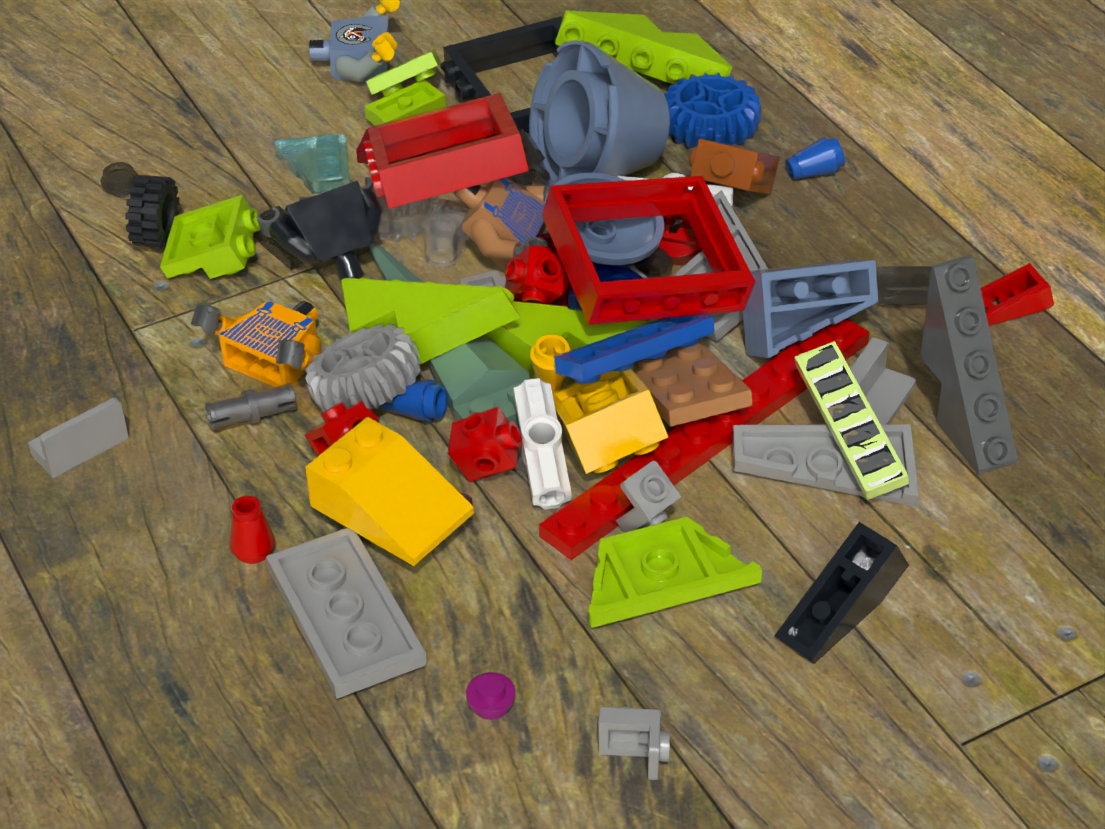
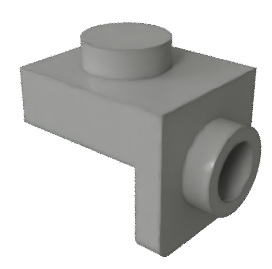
[616,461,682,532]
[599,707,670,780]

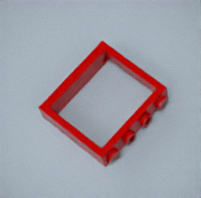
[363,93,529,209]
[542,176,755,325]

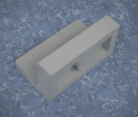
[850,337,916,424]
[28,397,129,478]

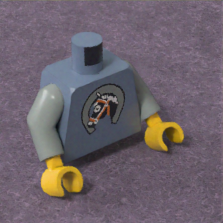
[309,0,400,82]

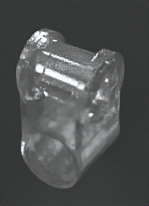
[423,199,473,268]

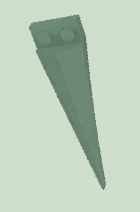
[368,240,530,427]

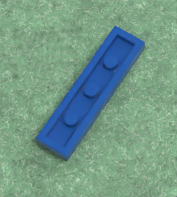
[554,314,715,384]

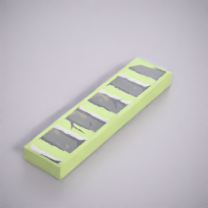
[795,341,909,500]

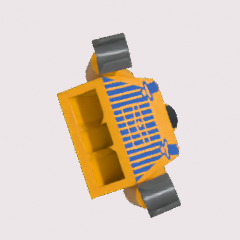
[191,301,322,388]

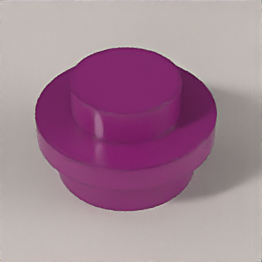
[466,672,516,720]

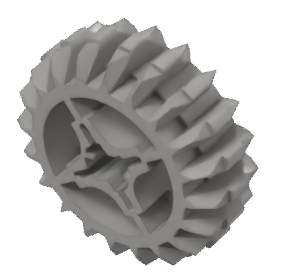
[305,324,421,412]

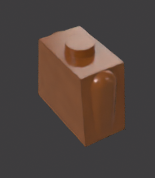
[689,139,780,194]

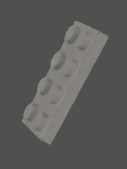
[266,528,427,699]

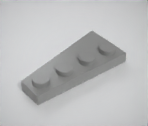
[732,424,919,507]

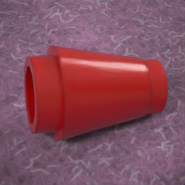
[229,496,275,564]

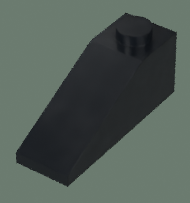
[774,522,909,664]

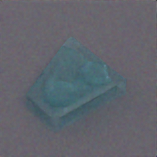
[274,134,350,194]

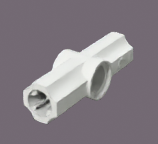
[513,378,572,510]

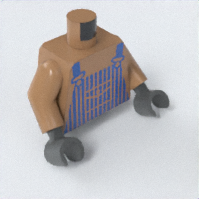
[454,177,563,272]

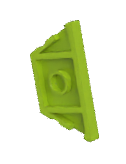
[588,516,762,628]

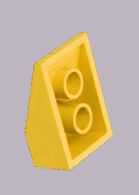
[552,369,668,474]
[305,417,474,566]

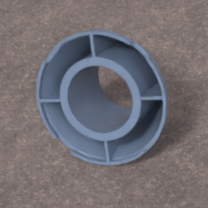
[529,40,670,189]

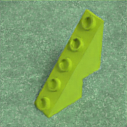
[555,10,733,84]
[341,277,520,364]
[485,301,661,379]

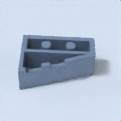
[743,259,878,358]

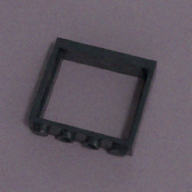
[440,16,563,147]

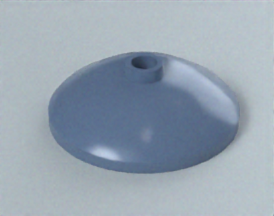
[543,172,664,265]

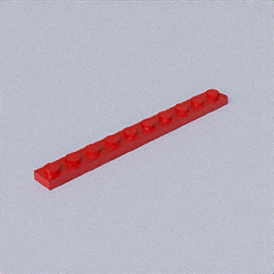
[539,318,869,561]

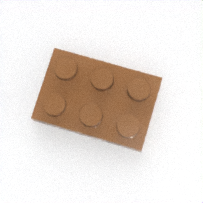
[631,343,753,427]

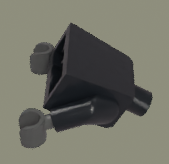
[256,177,382,280]

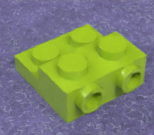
[160,195,260,279]

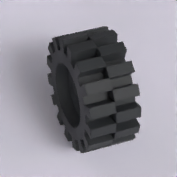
[125,175,180,248]

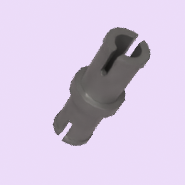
[205,383,296,430]

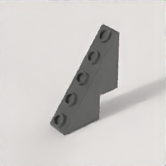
[920,255,1018,475]

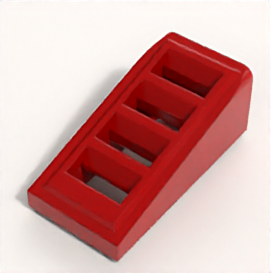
[980,263,1054,326]

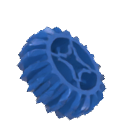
[664,72,761,149]

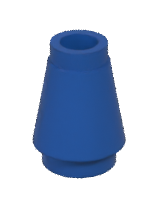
[785,137,845,181]
[380,380,447,423]

